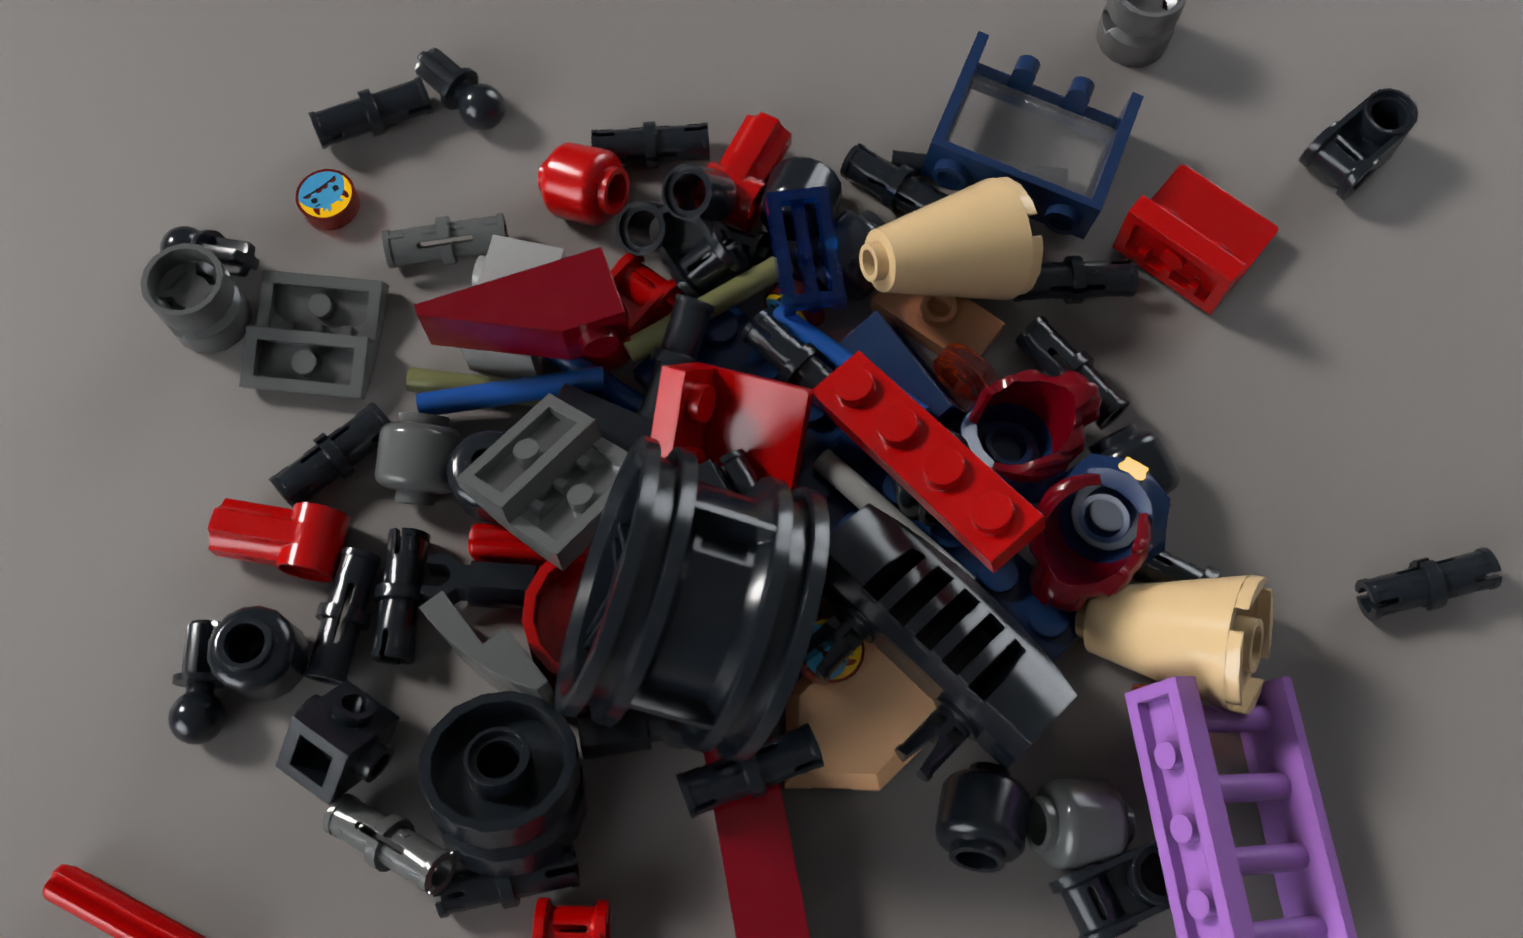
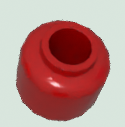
[537,142,630,226]

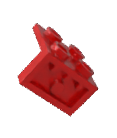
[1112,164,1278,316]
[651,362,813,492]

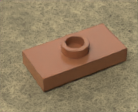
[870,291,1005,374]

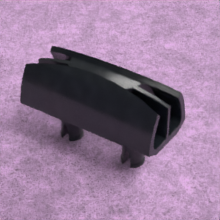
[802,503,1077,782]

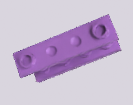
[1124,676,1358,938]

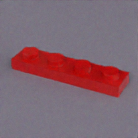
[812,350,1046,573]

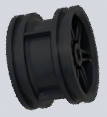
[555,435,830,763]

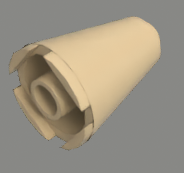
[859,177,1044,300]
[1075,575,1273,715]

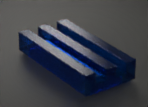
[765,186,847,317]

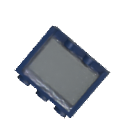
[920,31,1144,240]

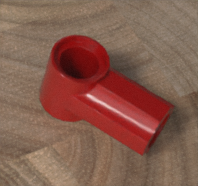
[694,112,792,233]
[207,498,352,583]

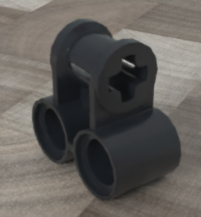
[616,163,749,299]

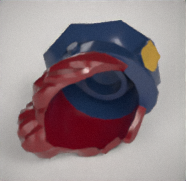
[952,369,1102,504]
[1028,453,1171,612]

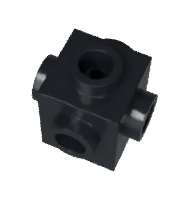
[276,680,400,805]

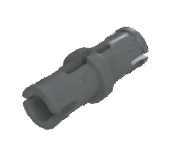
[382,213,508,269]
[323,793,458,895]

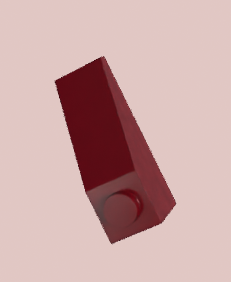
[414,246,631,360]

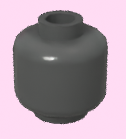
[375,412,463,506]
[1026,778,1136,871]

